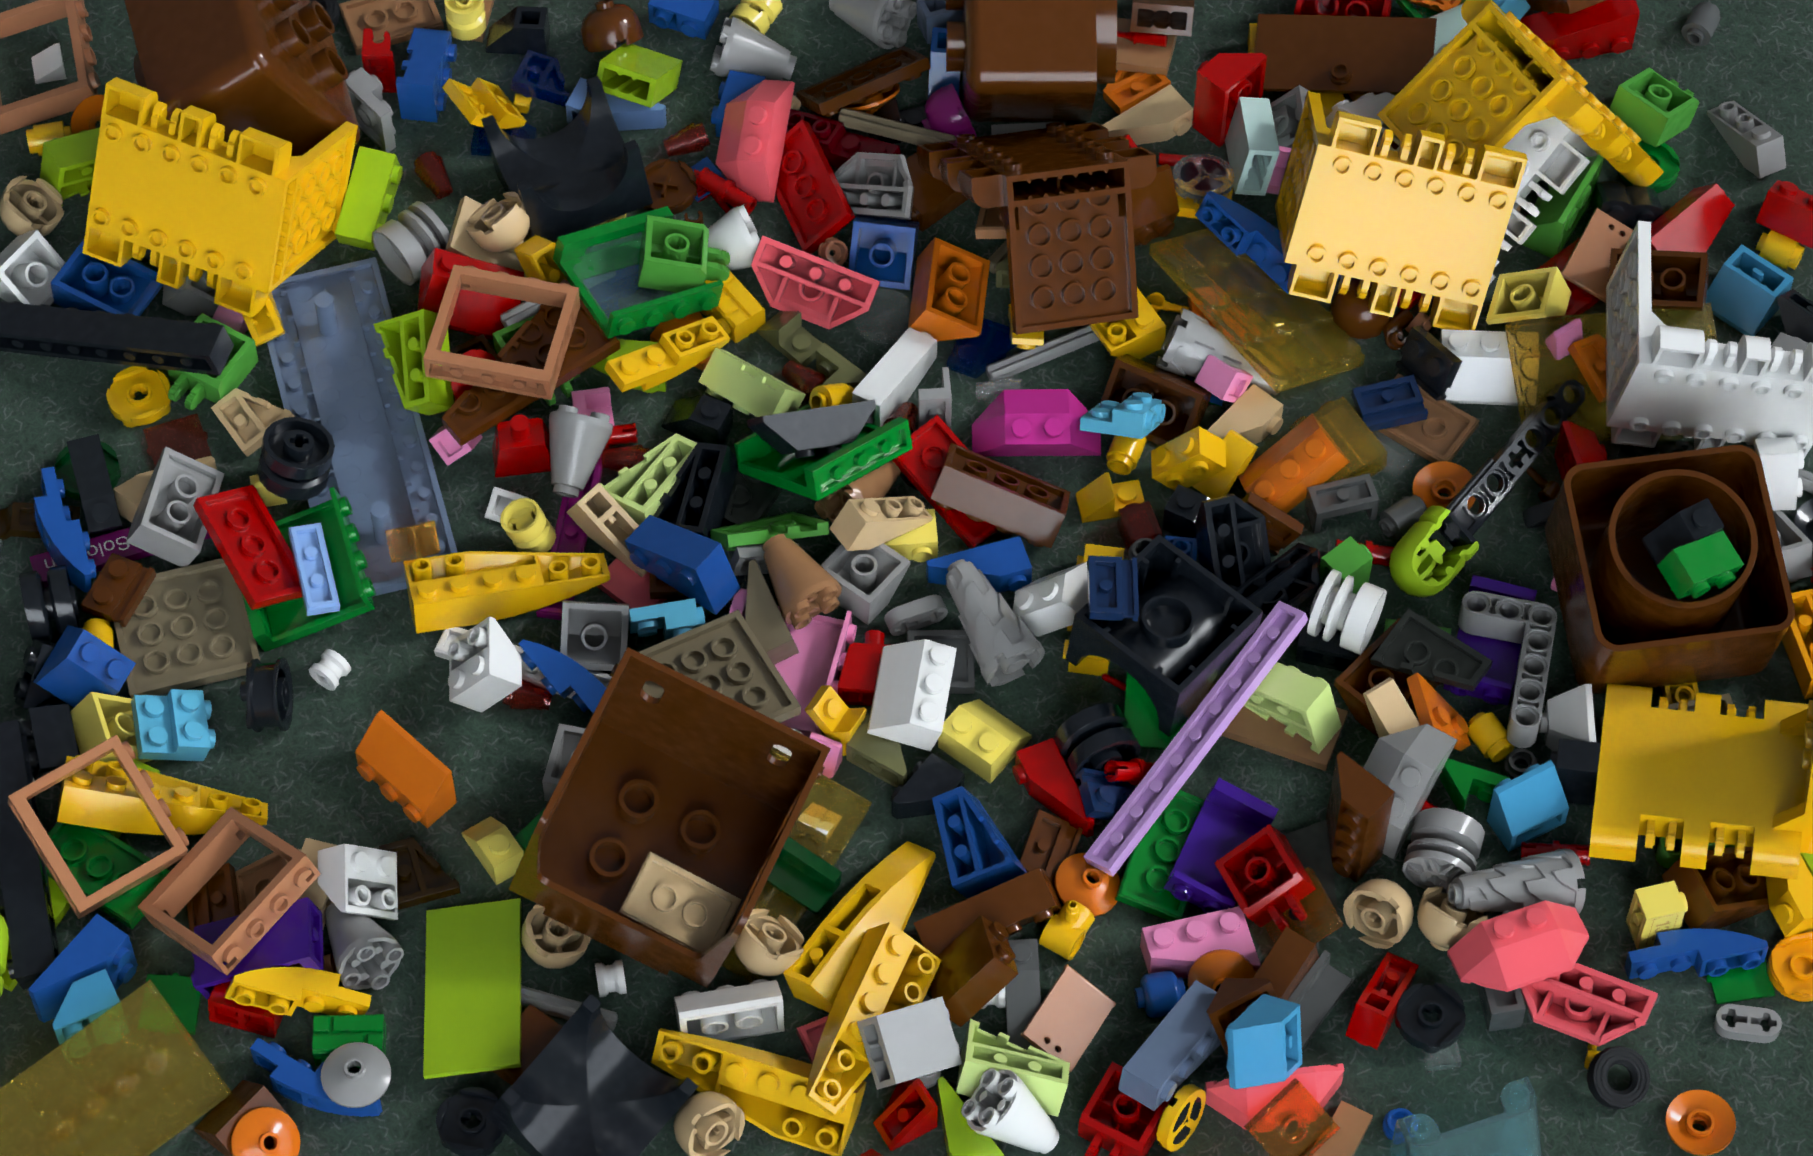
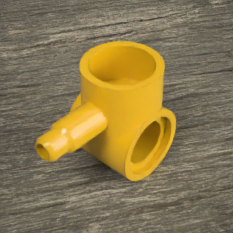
[1039,900,1095,961]

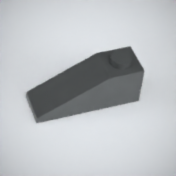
[1005,939,1041,1050]

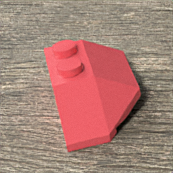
[715,80,795,203]
[751,235,880,330]
[1447,900,1589,992]
[1520,963,1658,1047]
[1204,1063,1345,1132]

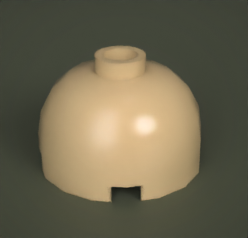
[0,176,64,236]
[466,192,530,252]
[1343,878,1414,949]
[1417,886,1488,951]
[521,904,591,969]
[734,908,804,976]
[673,1091,745,1156]

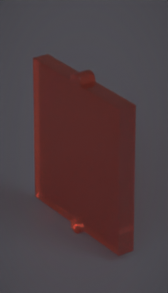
[143,413,212,467]

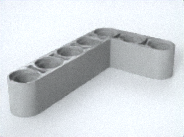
[1458,591,1557,748]

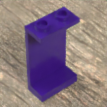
[1443,575,1537,705]
[1163,778,1279,914]
[191,897,324,1000]

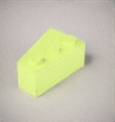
[698,348,806,417]
[600,433,697,525]
[1244,662,1342,754]
[956,1019,1070,1117]

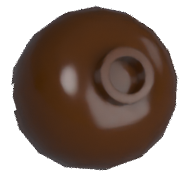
[581,0,644,52]
[1330,278,1392,339]

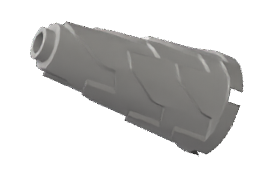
[1156,308,1284,395]
[946,559,1045,687]
[1447,849,1586,914]

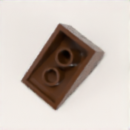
[1661,847,1770,929]

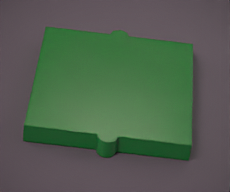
[1706,959,1776,1005]
[138,973,202,1036]

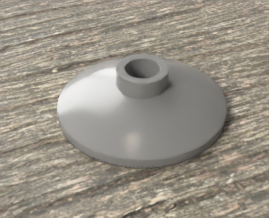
[321,1042,391,1108]

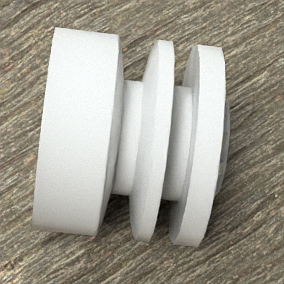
[1307,569,1387,655]

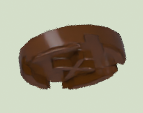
[644,159,698,215]

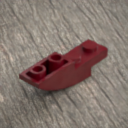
[786,109,901,168]

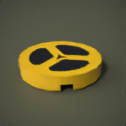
[1156,1084,1206,1152]

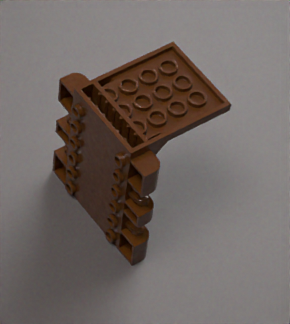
[917,122,1157,335]

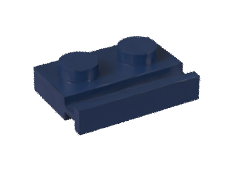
[1351,375,1428,433]
[1087,556,1139,621]
[1075,768,1135,821]

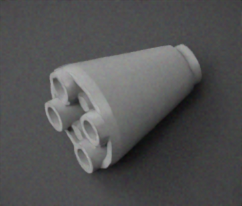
[829,0,917,49]
[709,16,797,81]
[549,405,613,498]
[325,903,404,990]

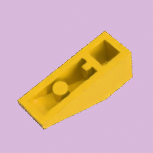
[1766,854,1813,937]

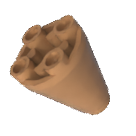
[815,460,901,523]
[762,534,842,630]

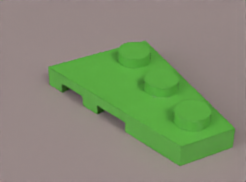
[710,512,829,551]

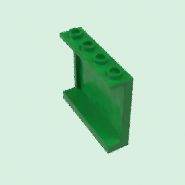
[734,404,913,501]
[241,487,376,652]

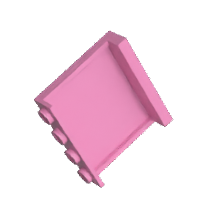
[729,588,857,737]

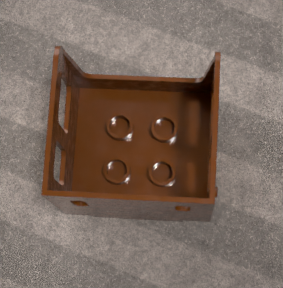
[509,647,831,988]

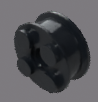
[240,657,293,732]

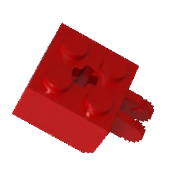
[1214,824,1316,932]
[1078,1062,1175,1156]

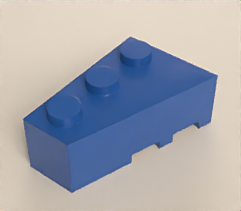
[396,28,457,122]
[625,515,741,615]
[932,786,1027,899]

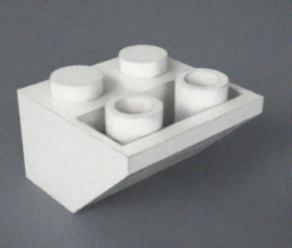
[448,616,522,712]
[318,844,398,921]

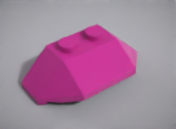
[972,389,1101,457]

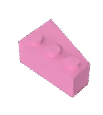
[1140,906,1261,979]

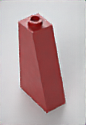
[1651,183,1735,252]

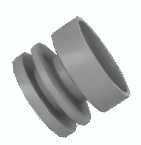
[372,201,450,286]
[1402,808,1485,894]

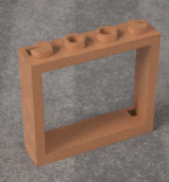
[0,0,101,135]
[423,265,580,400]
[8,734,189,919]
[138,807,321,976]

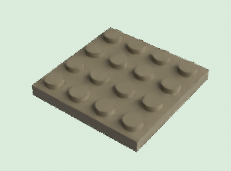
[114,558,260,699]
[619,610,801,723]

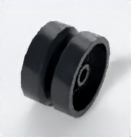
[257,417,335,500]
[19,564,80,642]
[1054,703,1141,784]

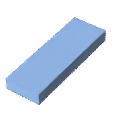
[288,522,340,616]

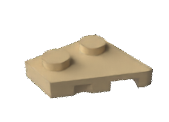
[210,388,295,457]

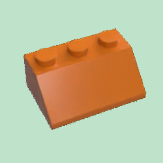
[908,237,990,342]
[1238,414,1350,514]
[355,709,457,829]

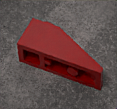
[1012,738,1094,837]
[1345,952,1419,1049]

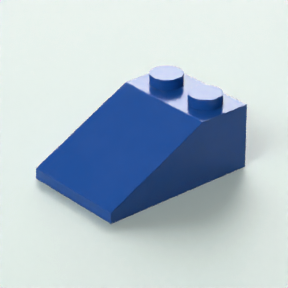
[50,239,164,316]
[28,914,138,1023]

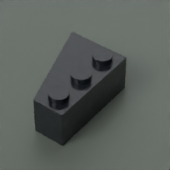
[653,442,738,539]

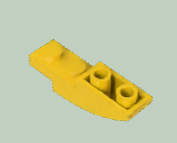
[604,315,731,392]
[224,967,372,1017]

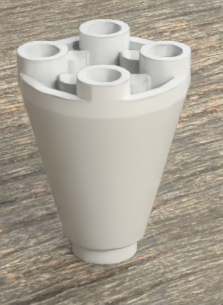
[708,204,760,271]
[961,1068,1059,1154]

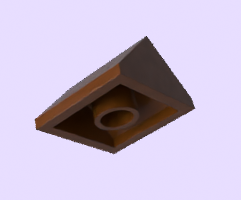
[1206,978,1278,1058]
[194,1080,293,1156]

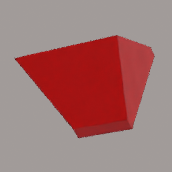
[873,1078,938,1151]

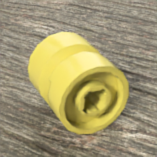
[444,0,486,41]
[729,0,783,35]
[500,498,556,552]

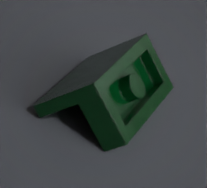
[766,836,842,914]

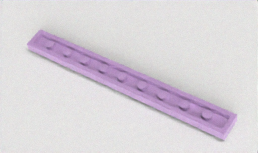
[1083,601,1309,877]

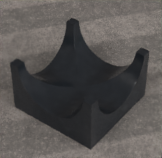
[481,76,653,242]
[486,994,698,1156]

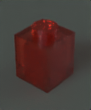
[1117,501,1162,552]

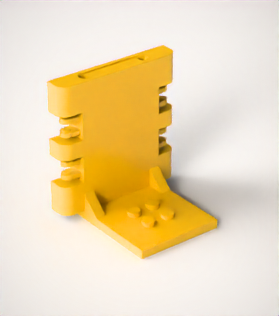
[1377,0,1664,187]
[82,77,358,318]
[1275,91,1528,330]
[1589,684,1813,880]

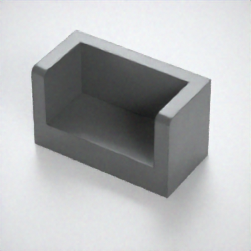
[1305,473,1380,533]
[1476,984,1526,1032]

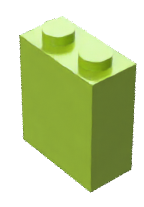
[597,43,683,108]

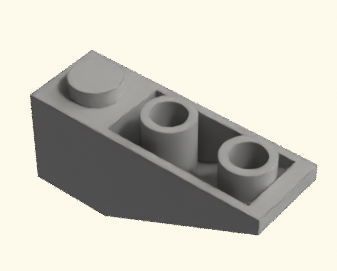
[1707,100,1786,179]

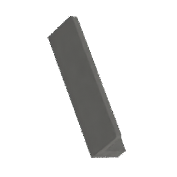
[1287,950,1352,1050]

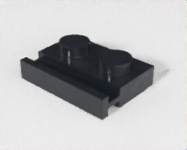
[1396,326,1462,401]

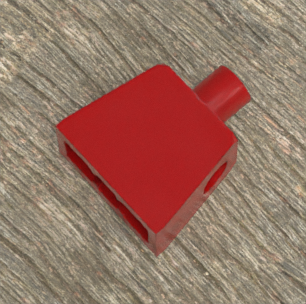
[492,414,551,478]
[838,630,887,706]

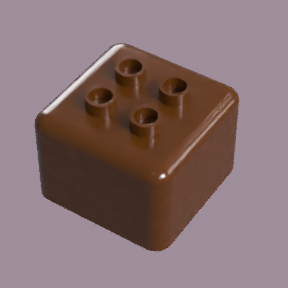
[124,0,360,156]
[945,0,1117,122]
[1545,445,1795,694]

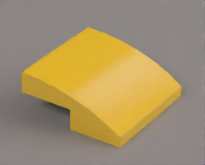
[442,77,527,129]

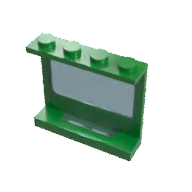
[553,206,724,338]

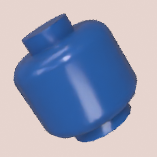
[1134,970,1186,1018]

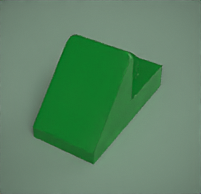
[1439,758,1509,813]

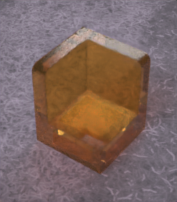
[385,520,440,563]

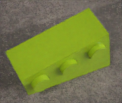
[40,127,100,207]
[334,146,403,251]
[373,309,454,416]

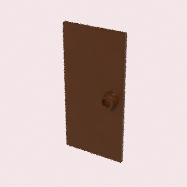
[1254,14,1437,95]

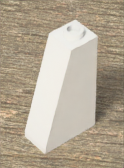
[852,327,937,427]

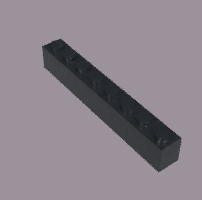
[0,301,234,376]
[0,719,60,990]

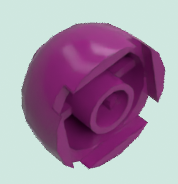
[922,83,977,140]

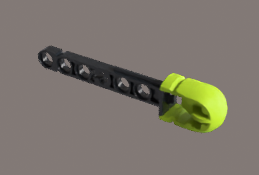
[1389,379,1586,598]

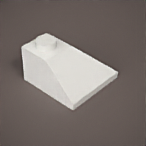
[1539,684,1596,751]

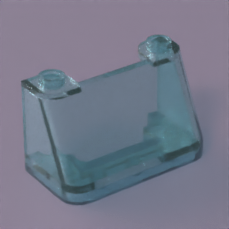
[1389,1076,1542,1156]

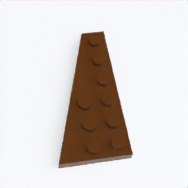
[441,278,620,446]

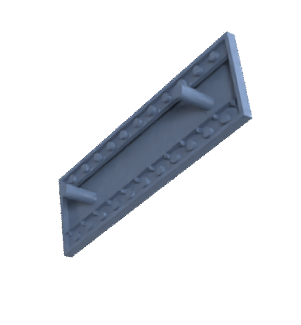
[267,257,458,597]

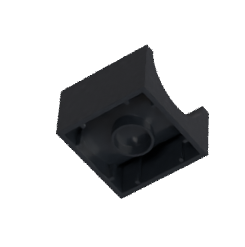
[1066,534,1263,737]

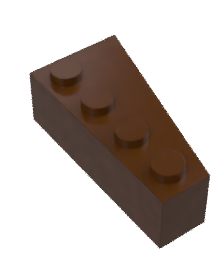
[914,867,1062,956]

